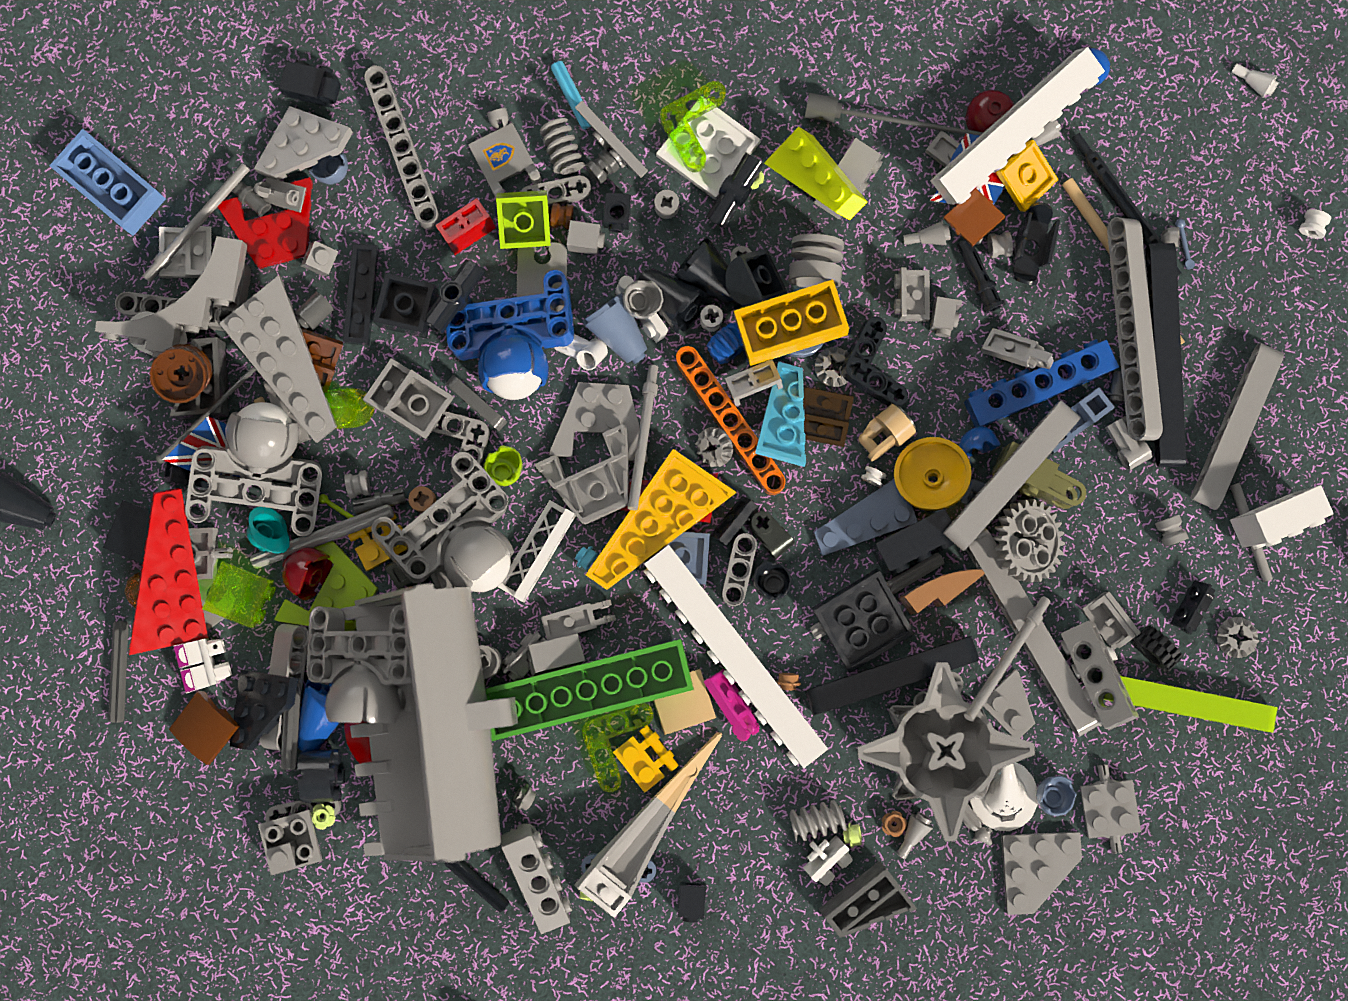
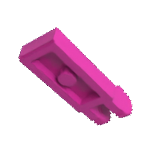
[704,669,760,742]

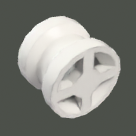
[1299,209,1331,239]

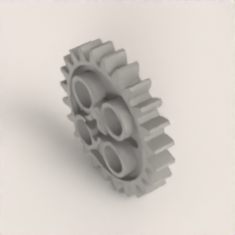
[993,499,1065,582]

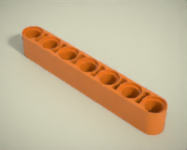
[676,346,785,495]

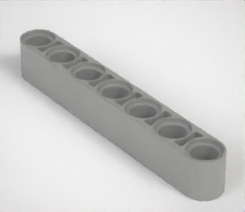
[364,66,441,230]
[1191,343,1284,510]
[943,400,1081,551]

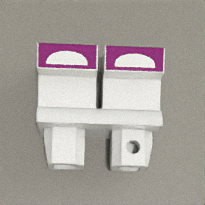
[174,639,232,693]

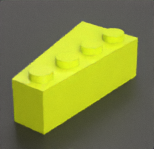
[764,127,867,220]

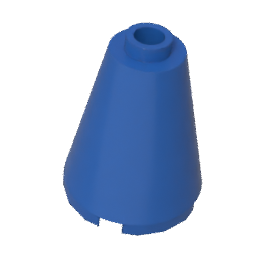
[298,679,340,751]

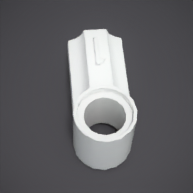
[554,329,608,370]

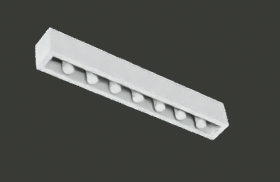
[930,47,1105,204]

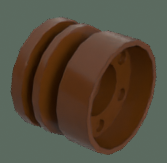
[149,344,212,403]

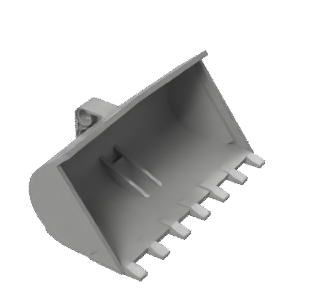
[341,584,518,862]

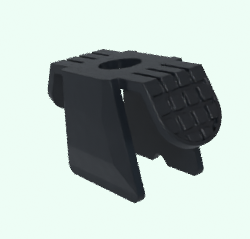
[1012,202,1060,285]

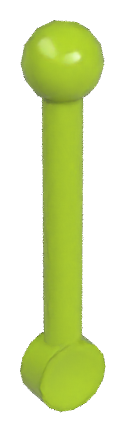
[318,494,354,519]

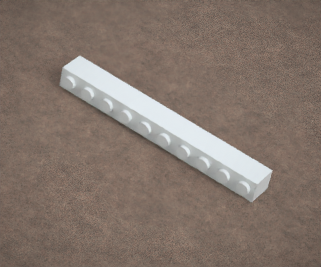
[643,545,828,768]

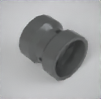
[585,149,620,185]

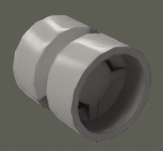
[479,645,503,679]

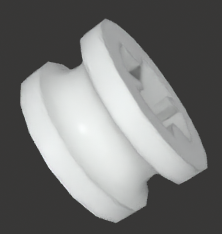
[861,466,887,487]

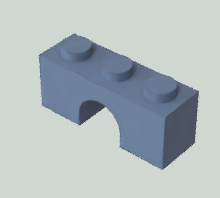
[1047,388,1115,457]

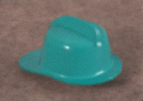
[246,507,290,553]

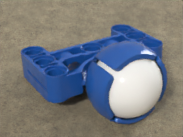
[446,270,574,400]

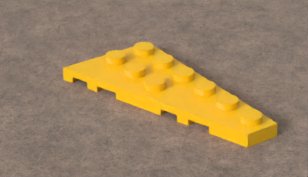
[586,449,736,590]

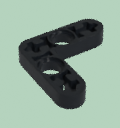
[841,316,908,406]

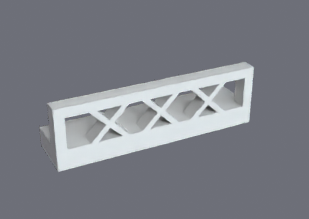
[498,500,576,602]

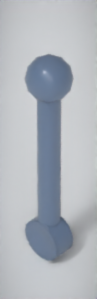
[1175,219,1195,270]

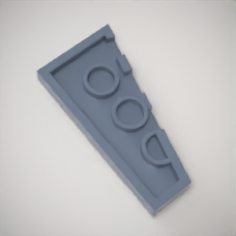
[813,479,918,556]

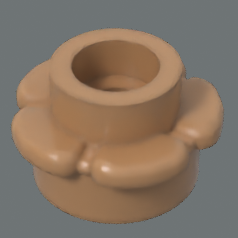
[776,673,801,690]
[882,811,907,837]

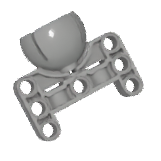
[307,605,413,723]

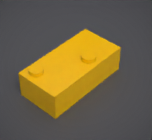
[734,279,849,366]

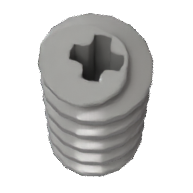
[540,118,585,175]
[790,799,847,843]

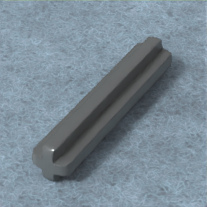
[280,693,301,770]

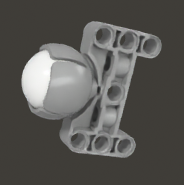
[185,402,322,536]
[372,452,514,592]

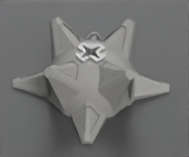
[858,662,1035,841]

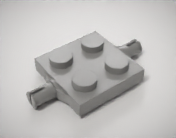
[188,528,233,580]
[1079,764,1141,854]

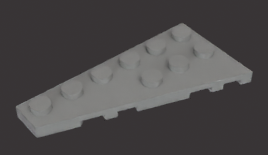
[219,275,337,443]

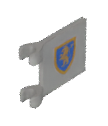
[468,123,542,198]

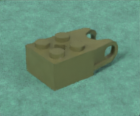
[990,442,1086,509]

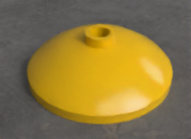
[894,437,971,511]

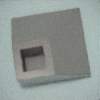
[258,810,323,875]

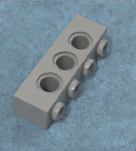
[1061,621,1139,730]
[501,824,572,934]

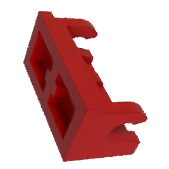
[435,198,496,255]

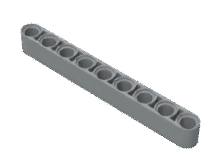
[1107,217,1163,441]
[965,528,1099,737]

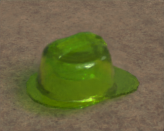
[324,388,374,429]

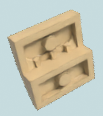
[653,669,716,735]

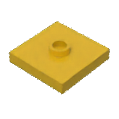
[996,140,1058,212]

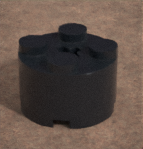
[298,749,345,803]

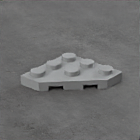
[254,106,353,181]
[1001,832,1082,915]

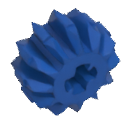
[707,323,745,364]

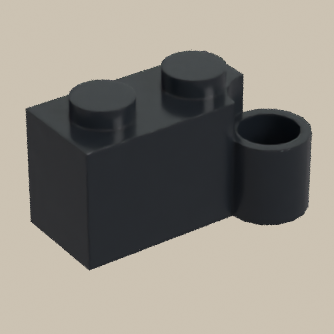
[279,60,341,108]

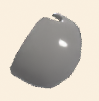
[622,280,663,319]

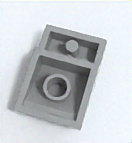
[363,358,454,439]

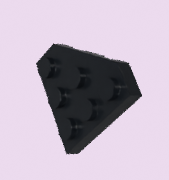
[230,670,298,750]

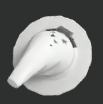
[969,763,1038,831]

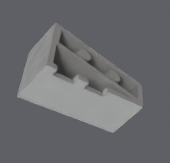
[814,138,883,219]

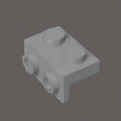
[894,267,930,322]

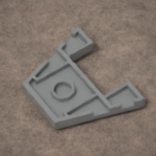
[549,382,648,463]
[535,424,630,525]

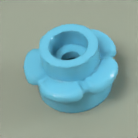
[575,546,598,570]

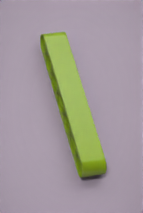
[1101,674,1278,733]

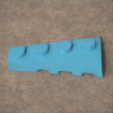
[755,362,806,467]

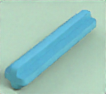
[551,61,591,130]

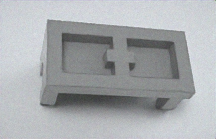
[725,359,783,407]
[1081,592,1141,650]
[526,634,585,677]

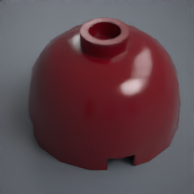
[965,89,1014,133]
[282,548,332,600]

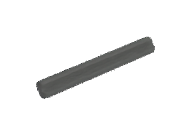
[108,621,129,723]

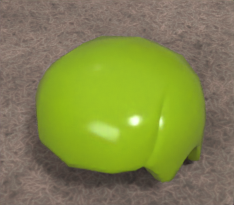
[483,445,523,486]

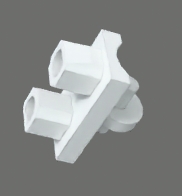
[803,836,853,886]

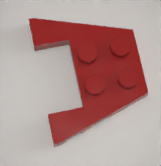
[218,177,313,269]

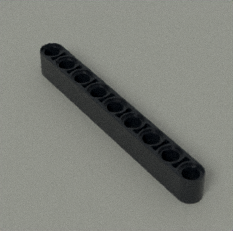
[1145,243,1186,468]

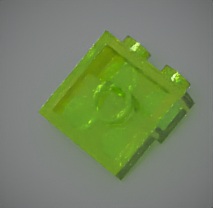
[202,561,276,628]

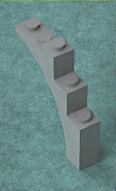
[95,236,247,358]

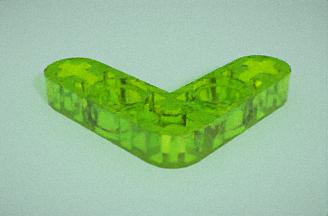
[660,81,726,173]
[582,703,654,792]

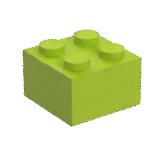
[496,190,551,249]

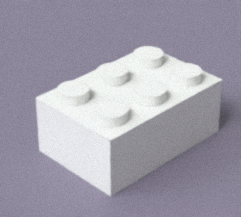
[1230,485,1334,550]

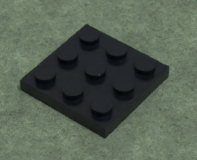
[811,568,915,673]

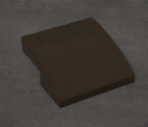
[803,386,854,447]

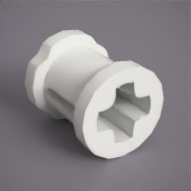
[700,305,723,332]

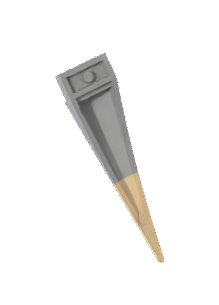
[575,732,722,918]

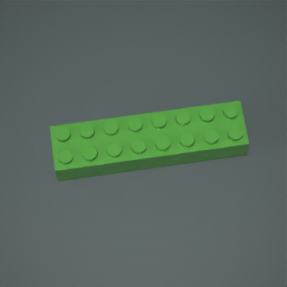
[486,639,694,741]

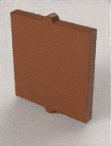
[944,189,1005,247]

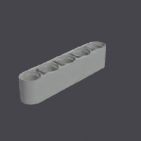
[259,624,309,751]

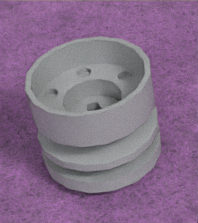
[788,234,844,288]

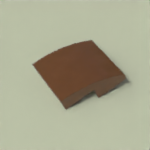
[301,328,343,393]
[169,691,239,765]

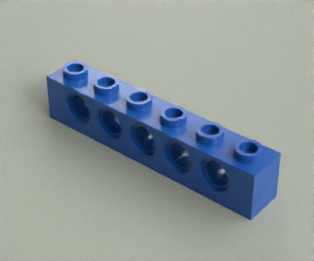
[964,339,1119,428]

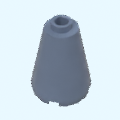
[582,292,647,364]

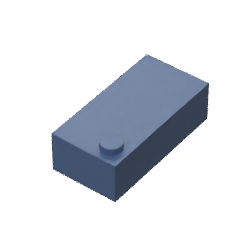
[49,129,166,236]

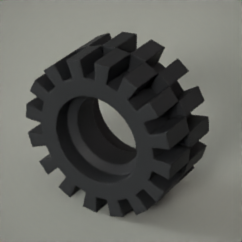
[1133,625,1183,673]

